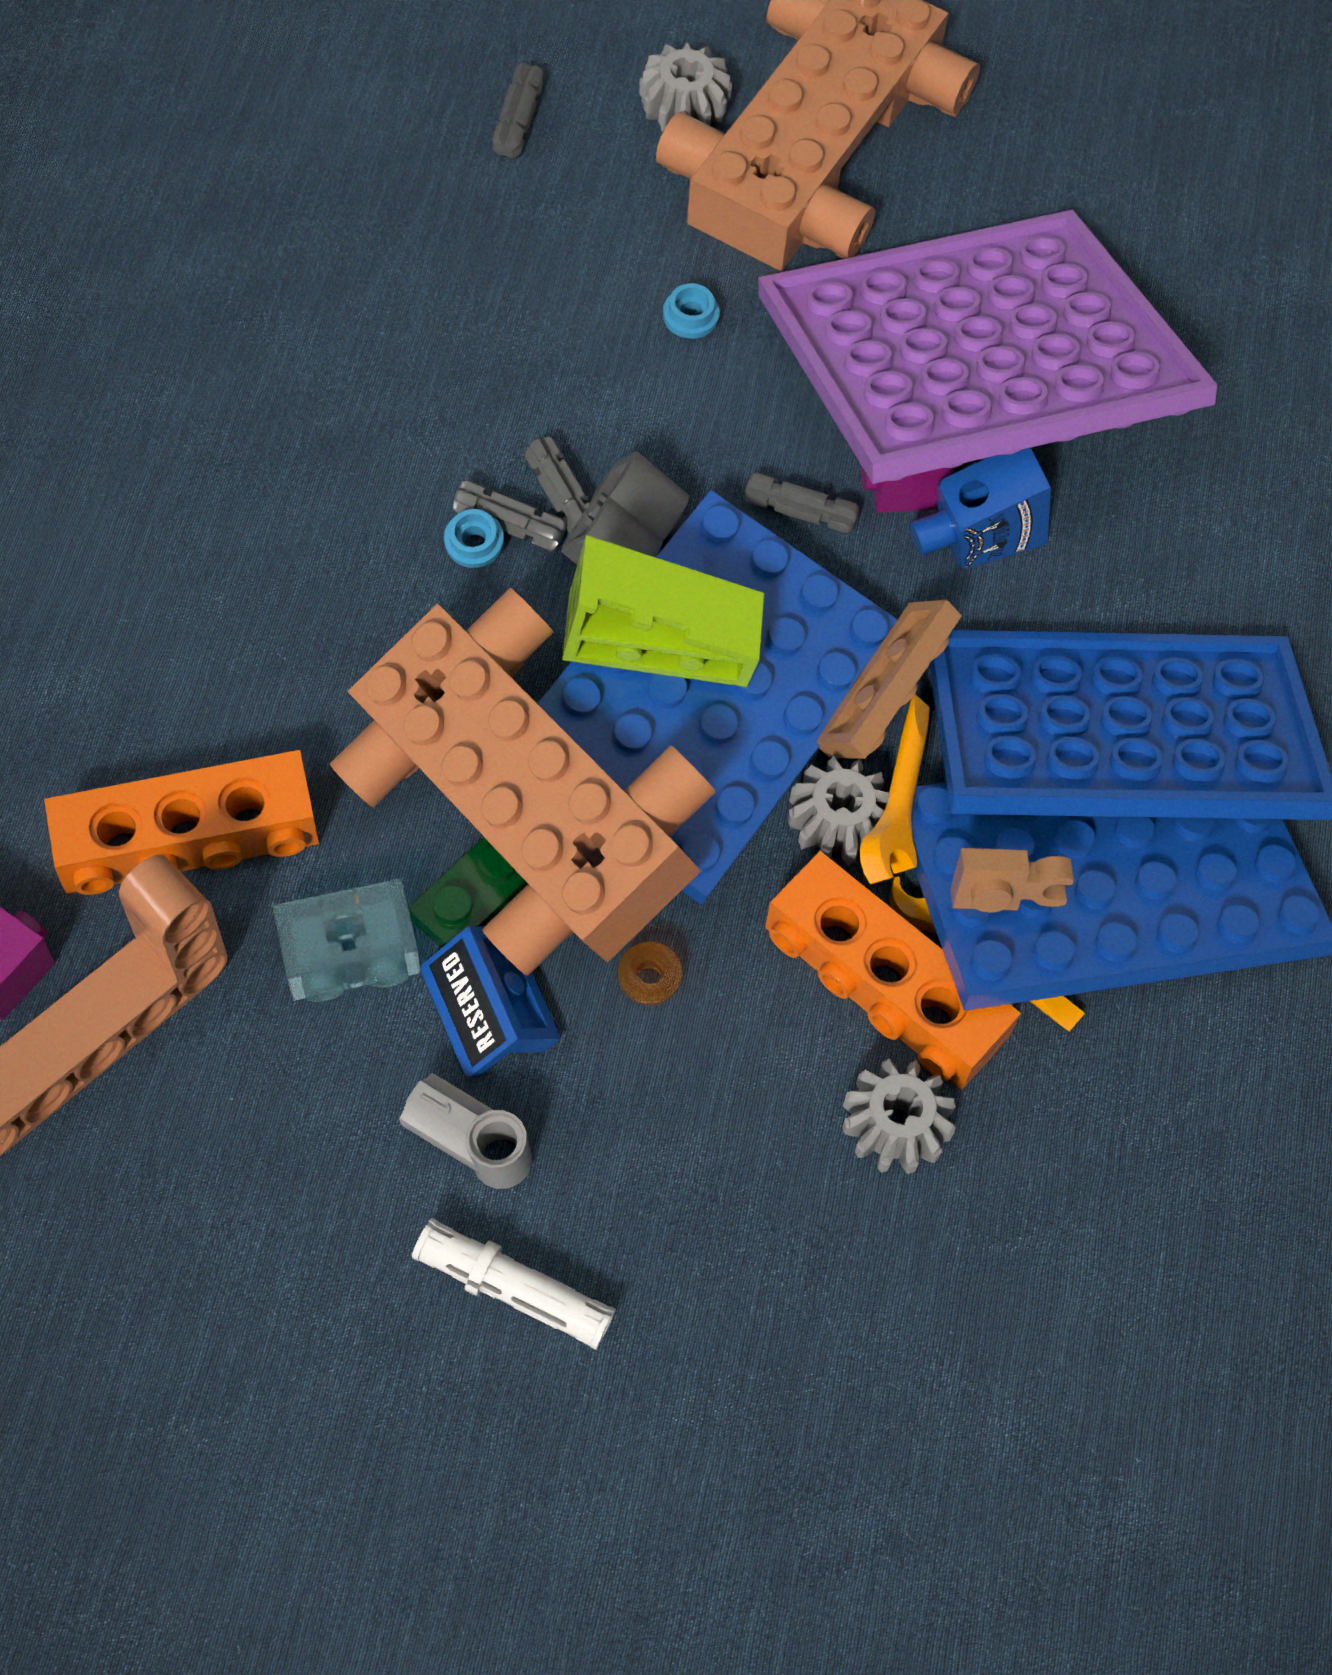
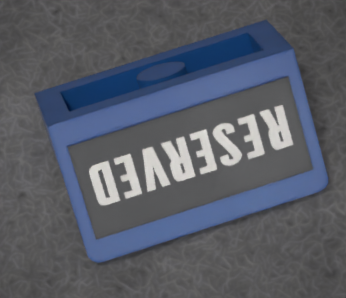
[421,926,561,1077]

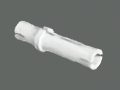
[412,1218,616,1350]

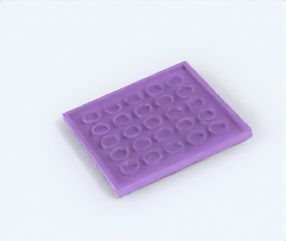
[758,210,1217,484]

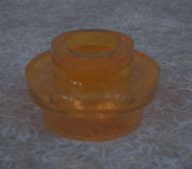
[618,941,682,1005]

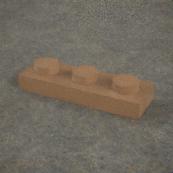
[816,600,962,759]

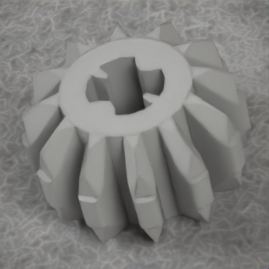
[639,41,732,132]
[788,756,889,866]
[842,1058,955,1175]

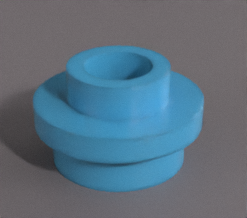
[663,283,720,339]
[444,509,504,568]

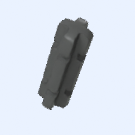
[492,62,544,159]
[525,436,590,534]
[744,473,859,533]
[453,480,567,552]

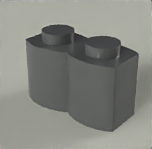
[561,451,690,564]

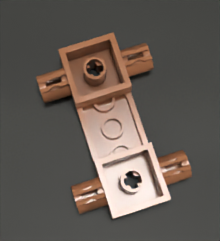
[656,0,980,272]
[330,587,716,976]

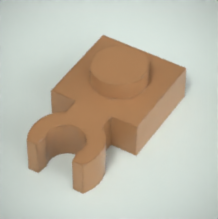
[950,848,1074,913]

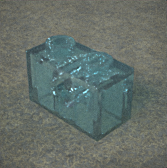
[272,878,420,1002]

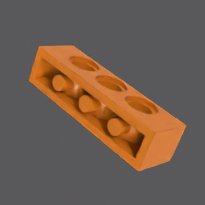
[44,750,319,895]
[765,851,1021,1090]

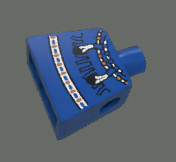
[909,448,1051,569]

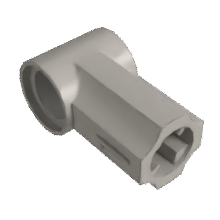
[399,1073,532,1189]

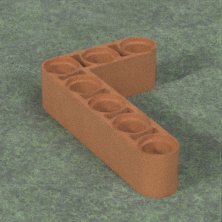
[0,854,227,1156]

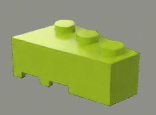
[562,535,764,687]

